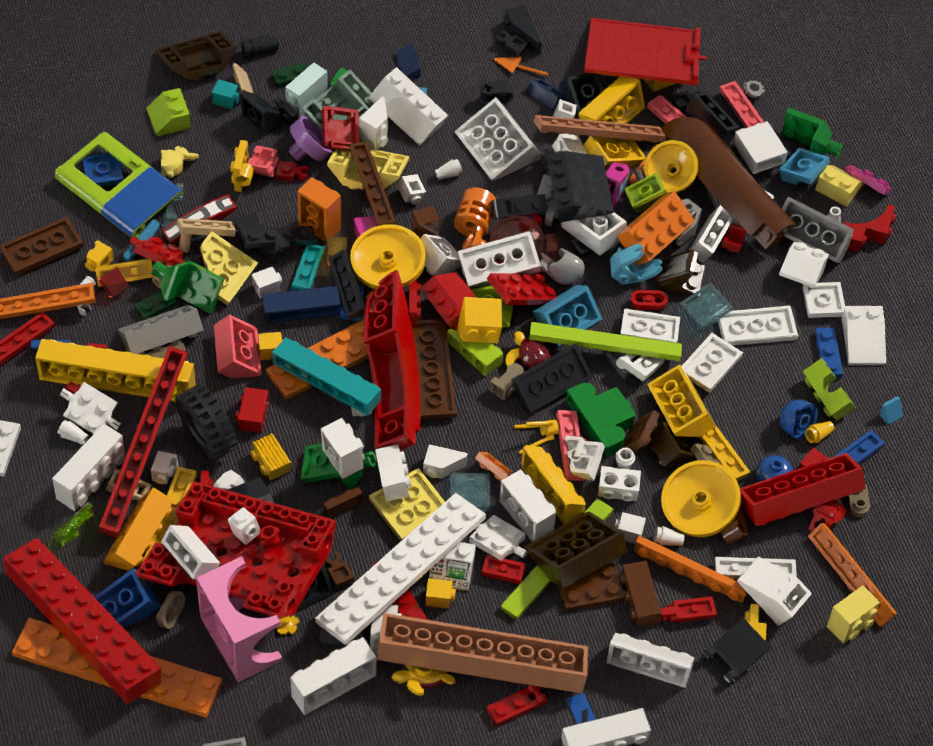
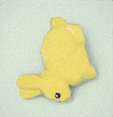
[161,146,199,178]

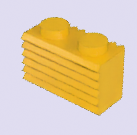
[250,433,291,481]

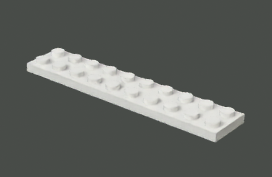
[315,493,486,645]

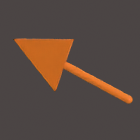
[493,57,549,76]

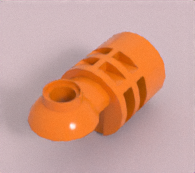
[454,187,496,249]

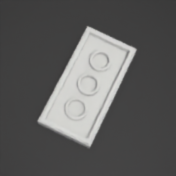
[717,306,798,346]

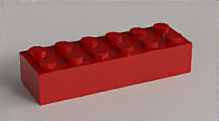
[740,453,866,526]

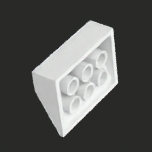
[454,98,541,181]

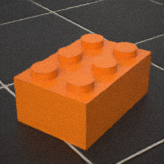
[297,177,341,243]

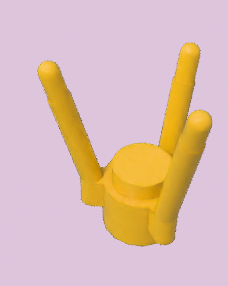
[514,419,559,454]

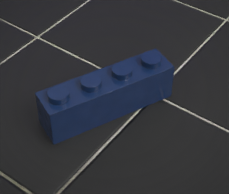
[262,286,341,324]

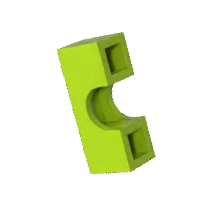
[803,358,856,421]

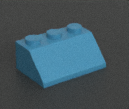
[533,285,602,346]

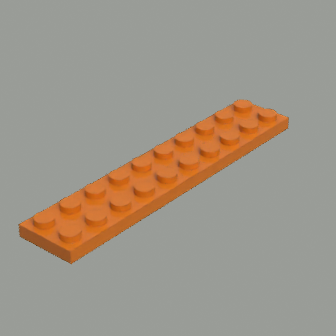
[12,618,222,718]

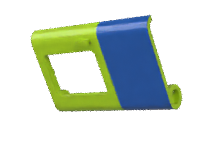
[55,132,184,238]

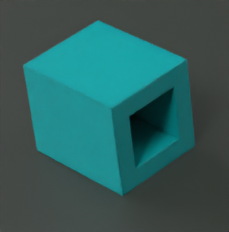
[212,80,240,110]

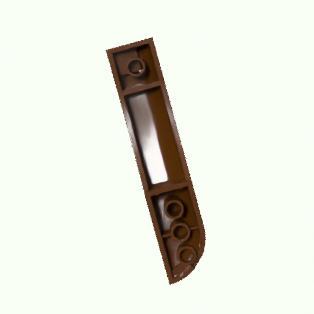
[661,117,796,250]

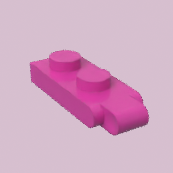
[846,165,892,195]

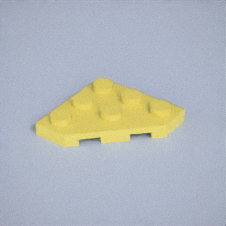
[200,231,258,305]

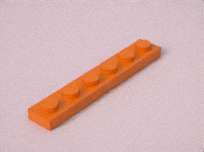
[0,283,96,319]
[808,523,897,627]
[634,536,747,603]

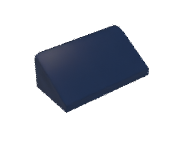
[395,43,421,78]
[527,78,564,109]

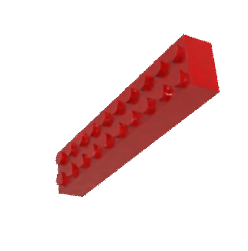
[3,538,161,704]

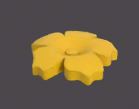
[277,616,299,635]

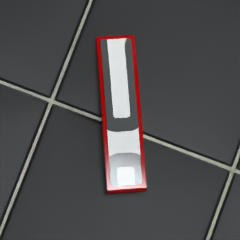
[162,194,238,245]

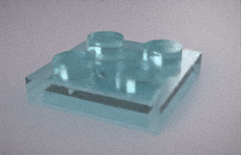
[680,282,733,330]
[450,473,490,511]

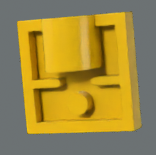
[230,140,254,192]

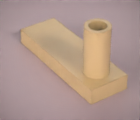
[177,219,236,252]

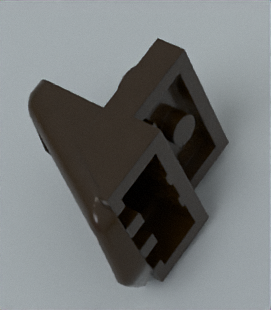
[655,249,705,298]

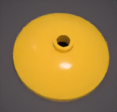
[644,140,698,194]

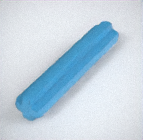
[123,219,160,262]

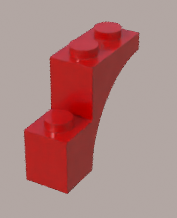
[844,205,897,253]

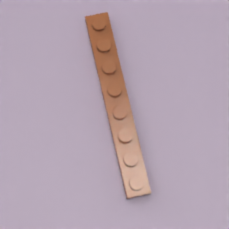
[534,115,667,143]

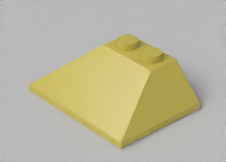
[327,149,409,190]

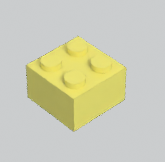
[827,585,880,644]

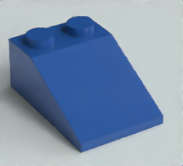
[94,569,161,628]

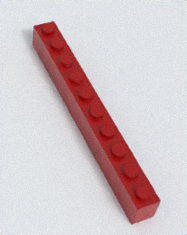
[98,346,188,538]

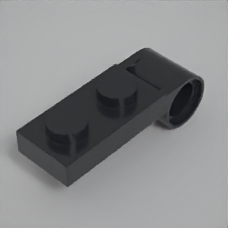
[491,194,547,219]

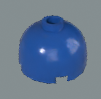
[780,399,818,439]
[754,455,793,483]

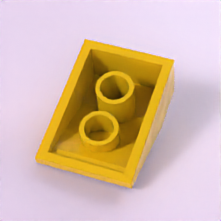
[583,136,645,171]

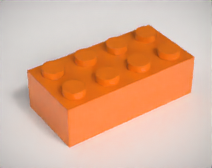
[617,191,695,266]

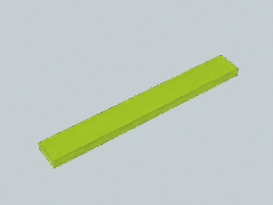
[529,322,682,361]
[501,498,613,620]

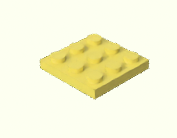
[369,468,445,541]

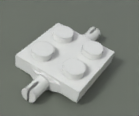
[60,382,121,435]
[469,515,527,561]

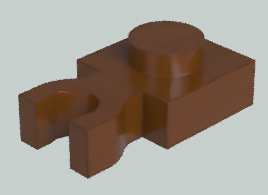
[325,551,355,589]

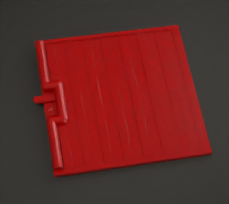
[584,18,706,86]

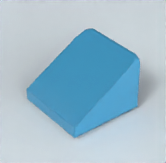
[880,396,903,424]

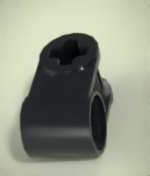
[478,79,513,106]

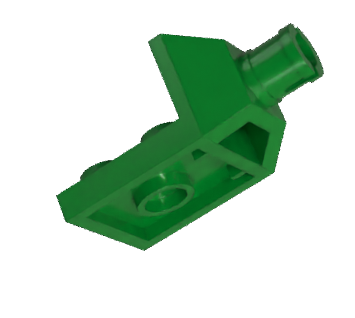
[781,107,844,158]
[151,261,225,313]
[300,443,376,489]

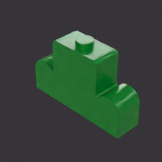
[566,383,635,458]

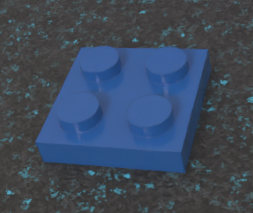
[82,153,124,187]

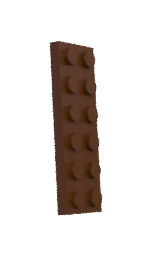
[412,319,457,420]

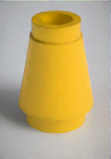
[805,421,834,443]

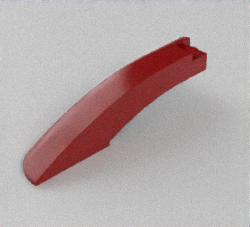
[364,270,420,452]

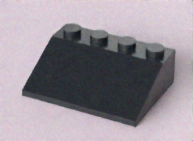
[547,151,614,223]

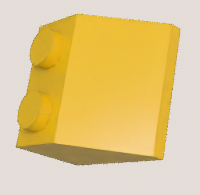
[457,297,502,343]

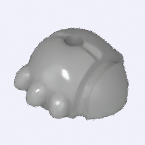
[744,80,765,98]

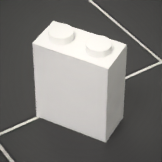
[734,121,788,174]

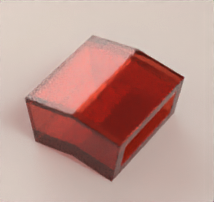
[543,233,558,262]
[97,266,130,298]

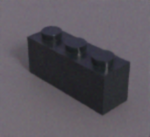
[686,92,739,144]

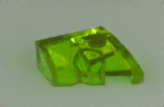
[52,503,94,547]

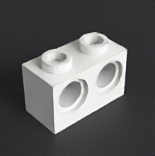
[598,466,641,501]

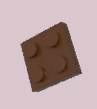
[622,410,660,453]

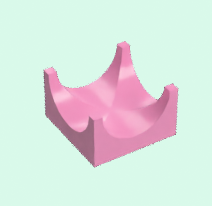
[196,557,282,682]

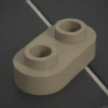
[847,484,870,517]
[156,591,185,629]

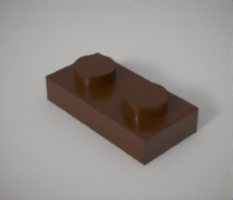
[324,487,363,519]

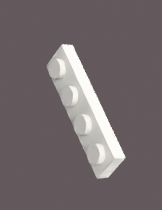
[714,557,797,579]

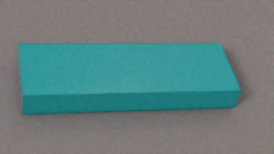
[291,245,325,291]

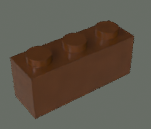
[619,561,662,627]

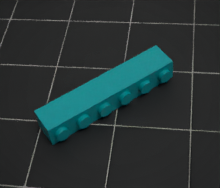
[272,337,381,416]

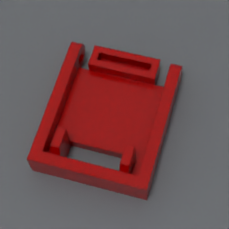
[321,106,359,151]

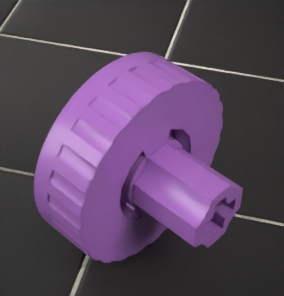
[289,116,334,161]

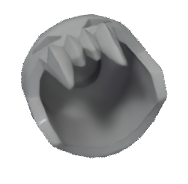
[539,248,585,285]

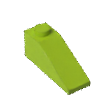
[447,329,503,377]

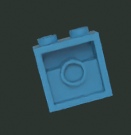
[779,148,830,185]

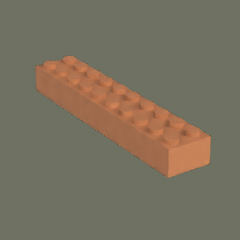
[376,613,588,693]

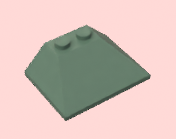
[301,70,374,132]

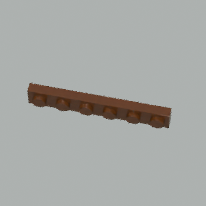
[349,141,396,226]

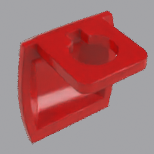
[809,500,846,532]

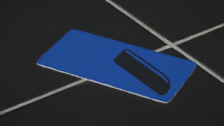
[567,693,596,724]

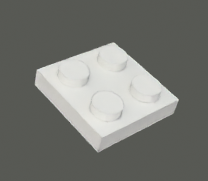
[803,282,845,318]

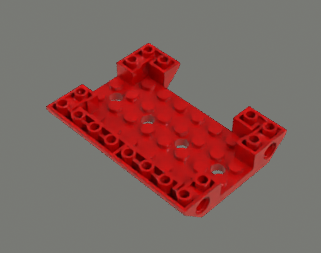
[136,481,336,619]

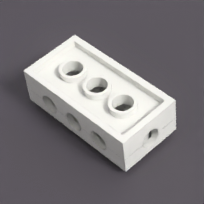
[458,231,541,289]

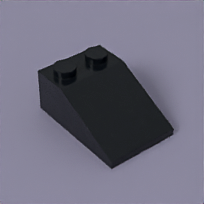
[559,73,604,119]

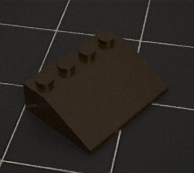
[524,511,628,589]

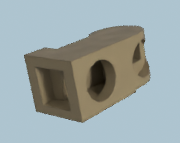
[489,363,523,401]

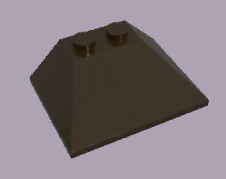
[155,31,237,81]

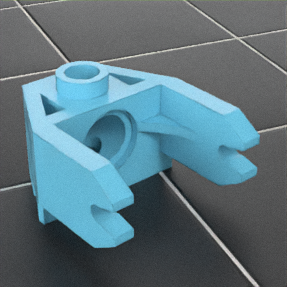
[610,244,663,285]

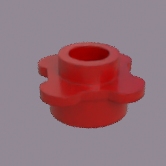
[259,525,280,546]

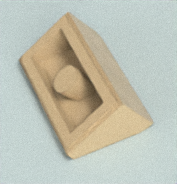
[233,63,253,93]

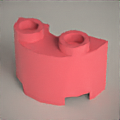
[247,145,280,177]

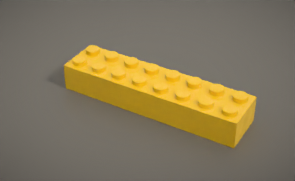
[35,339,196,402]

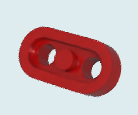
[630,290,668,310]

